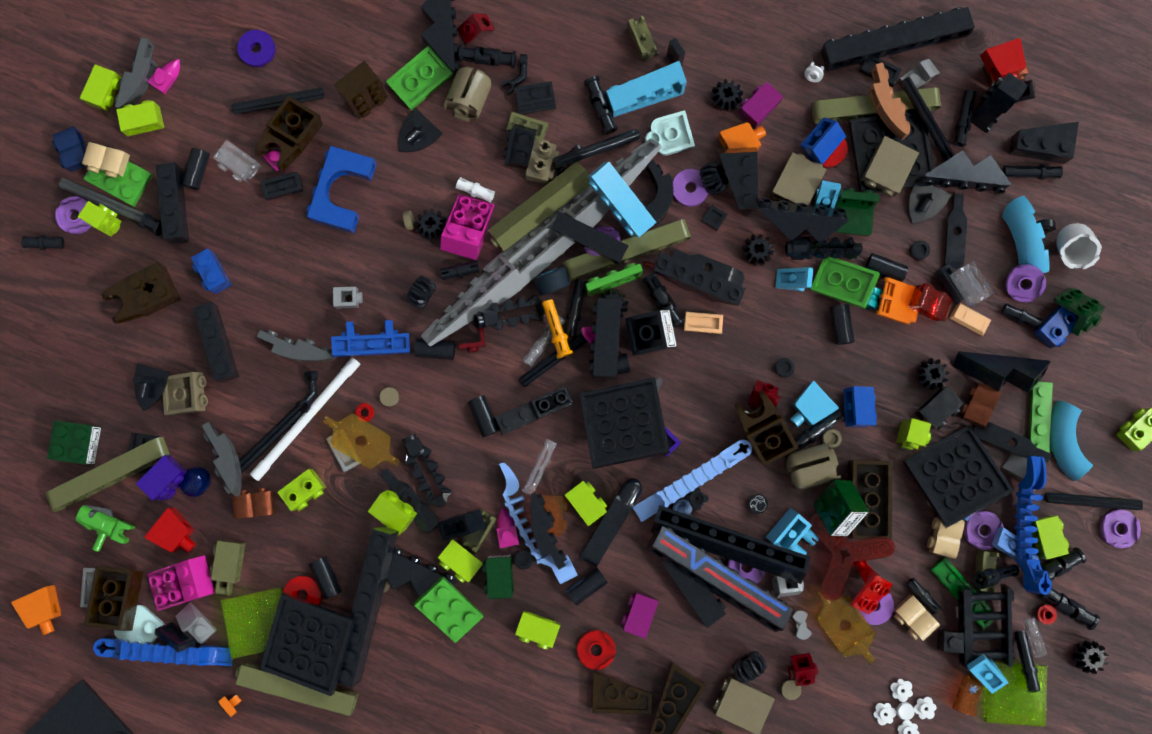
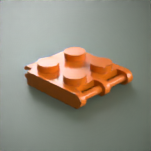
[875,277,922,325]

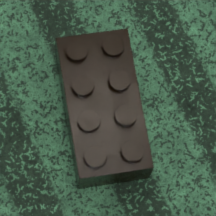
[847,460,892,540]

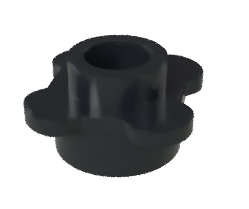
[685,487,709,510]

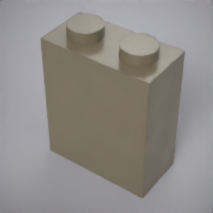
[861,136,919,197]
[770,152,827,205]
[712,676,775,734]

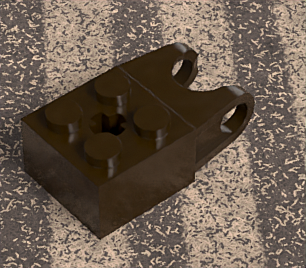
[255,96,323,171]
[101,262,181,324]
[734,390,798,466]

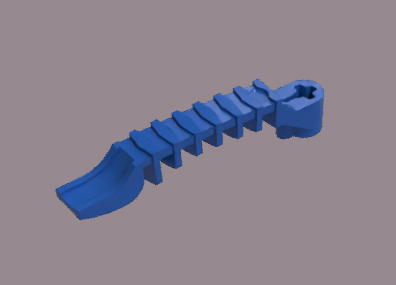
[1015,455,1052,595]
[93,636,234,666]

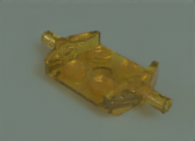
[322,413,400,469]
[816,588,876,665]

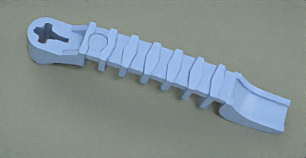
[633,439,752,522]
[499,463,578,584]

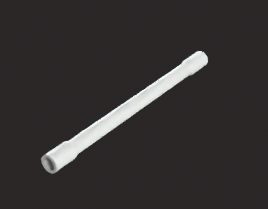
[250,357,361,481]

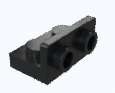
[503,124,537,167]

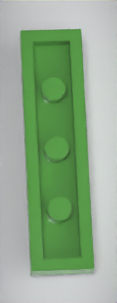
[1028,382,1053,453]

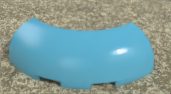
[1002,196,1049,273]
[1050,401,1093,481]

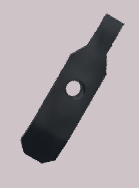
[944,194,967,269]
[672,249,745,286]
[974,422,1051,463]
[380,468,438,533]

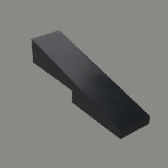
[550,212,629,265]

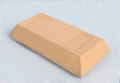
[949,303,991,336]
[684,312,723,334]

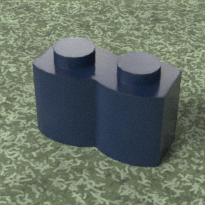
[52,126,87,172]

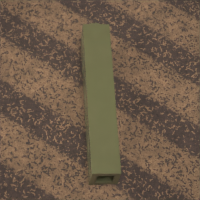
[487,162,590,251]
[235,662,359,716]

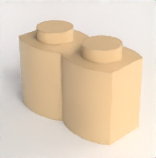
[82,142,130,178]
[927,516,965,559]
[894,594,940,641]

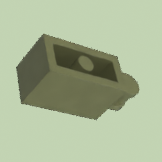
[210,540,246,596]

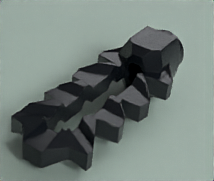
[785,237,863,260]
[473,294,545,331]
[402,433,452,507]

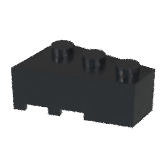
[971,73,1028,133]
[1009,122,1079,164]
[718,147,758,210]

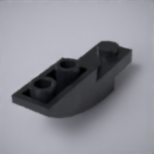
[494,386,573,435]
[530,492,567,570]

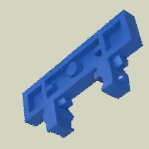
[331,320,410,357]

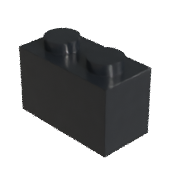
[914,386,963,430]

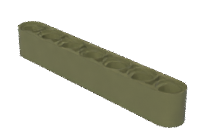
[811,88,942,124]
[562,219,691,281]
[45,437,171,512]

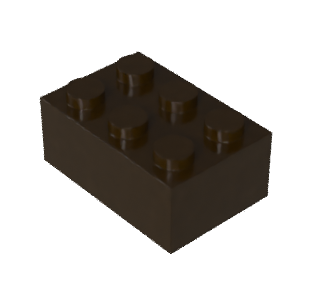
[334,61,388,120]
[84,566,144,631]

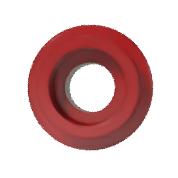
[355,403,374,422]
[1036,605,1057,625]

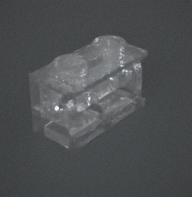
[213,140,261,184]
[949,260,995,308]

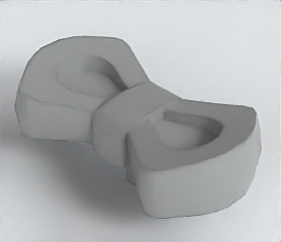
[792,610,812,640]

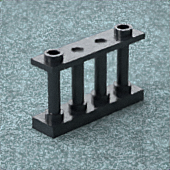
[958,584,1015,668]

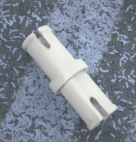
[456,177,495,203]

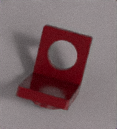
[457,14,495,44]
[458,328,486,353]

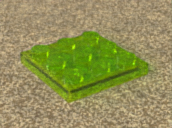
[221,587,282,659]
[984,662,1047,727]

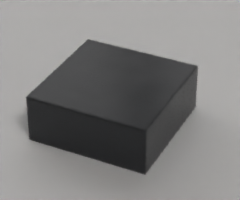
[701,204,728,231]

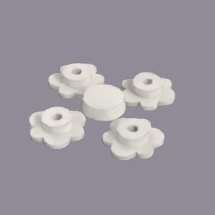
[873,679,937,734]

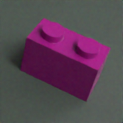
[739,82,783,128]
[621,592,659,639]

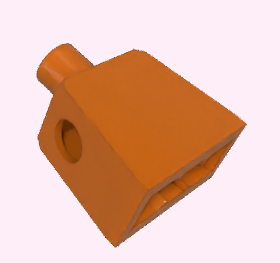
[718,122,766,151]
[11,585,61,636]

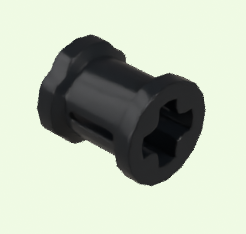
[139,213,162,236]

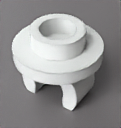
[804,62,824,83]

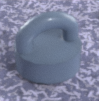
[672,499,693,515]

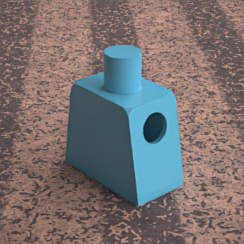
[790,381,839,427]

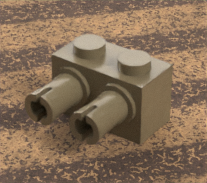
[525,139,560,185]

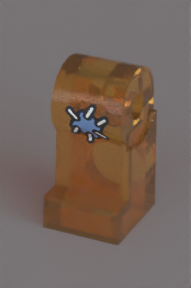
[952,675,983,717]

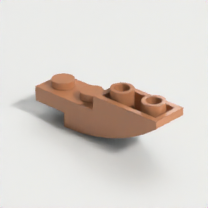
[868,63,910,140]

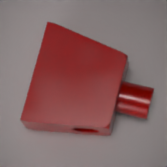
[980,38,1026,81]
[144,507,196,553]

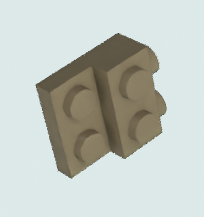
[163,372,208,415]

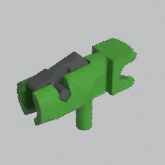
[76,505,135,552]

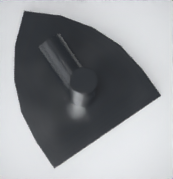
[398,109,443,152]
[909,176,951,223]
[133,364,169,411]

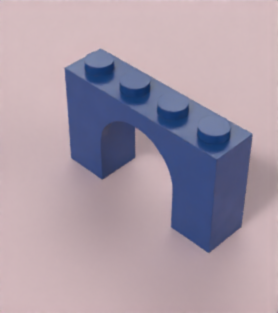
[306,146,377,234]

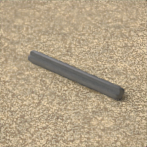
[59,178,144,222]

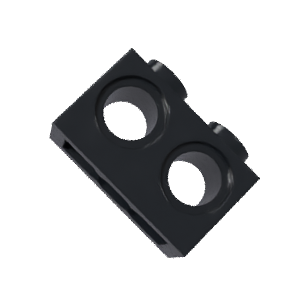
[437,509,486,541]

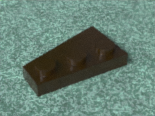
[592,671,652,714]

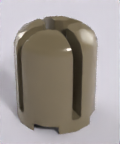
[443,67,491,122]
[786,443,841,490]

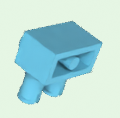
[765,508,819,555]

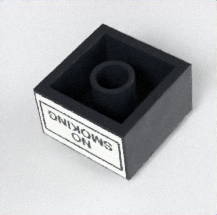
[625,310,677,356]

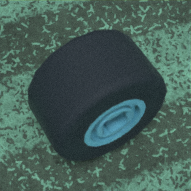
[533,266,571,296]

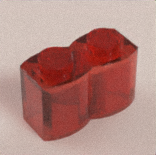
[909,283,953,321]

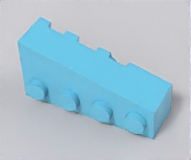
[606,61,687,117]
[587,162,656,237]

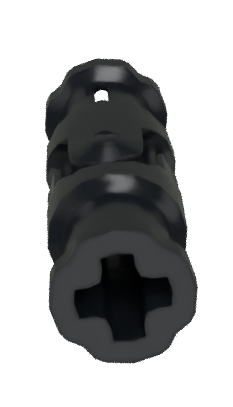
[458,45,516,68]
[584,76,618,135]
[642,272,685,328]
[1041,547,1087,582]
[1038,588,1100,630]

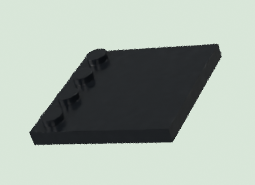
[849,111,934,193]
[579,377,670,469]
[903,425,1014,529]
[260,593,356,696]
[25,679,134,734]

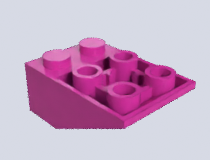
[440,194,495,260]
[147,555,215,611]

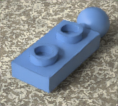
[992,527,1039,560]

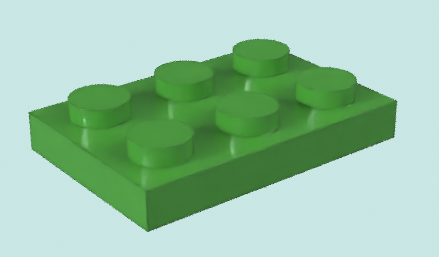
[386,46,454,111]
[83,161,153,207]
[810,257,880,309]
[585,263,643,297]
[414,576,484,643]

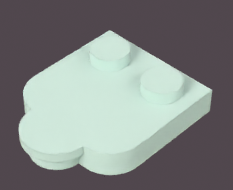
[645,110,695,156]
[114,605,166,644]

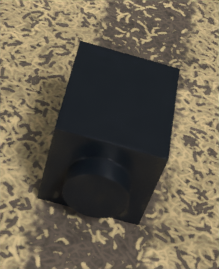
[937,629,964,653]

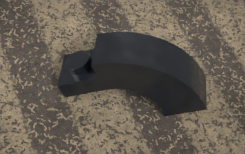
[645,160,674,227]

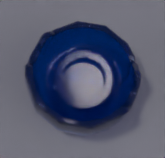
[179,466,211,497]

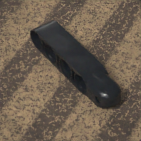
[580,478,642,567]

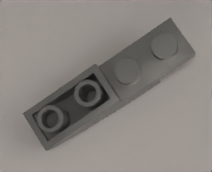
[115,37,157,109]
[257,329,336,362]
[202,422,242,497]

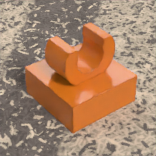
[218,695,242,718]

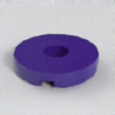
[237,30,276,68]

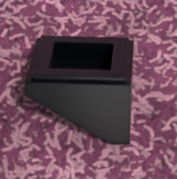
[1016,80,1035,103]

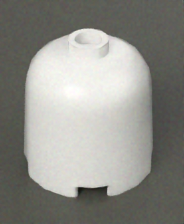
[1056,223,1102,269]

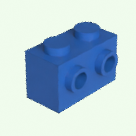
[800,117,846,164]
[191,249,232,294]
[1033,305,1079,348]
[843,386,877,428]

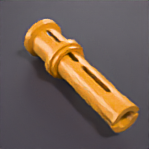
[542,299,573,359]

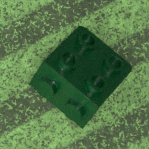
[835,188,880,236]
[1054,288,1105,336]

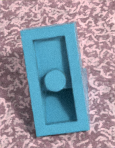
[813,180,841,209]
[775,267,813,291]
[967,654,1008,694]

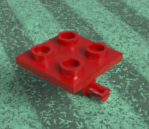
[850,558,893,615]

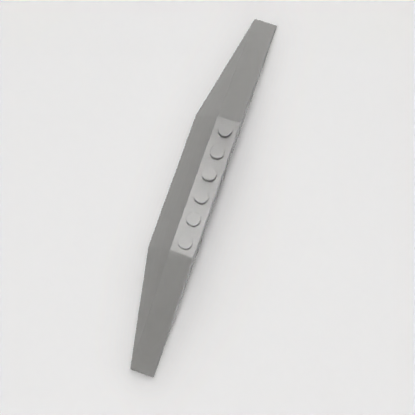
[421,138,662,346]

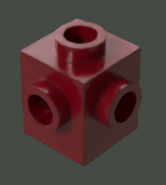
[748,380,780,408]
[788,653,818,686]

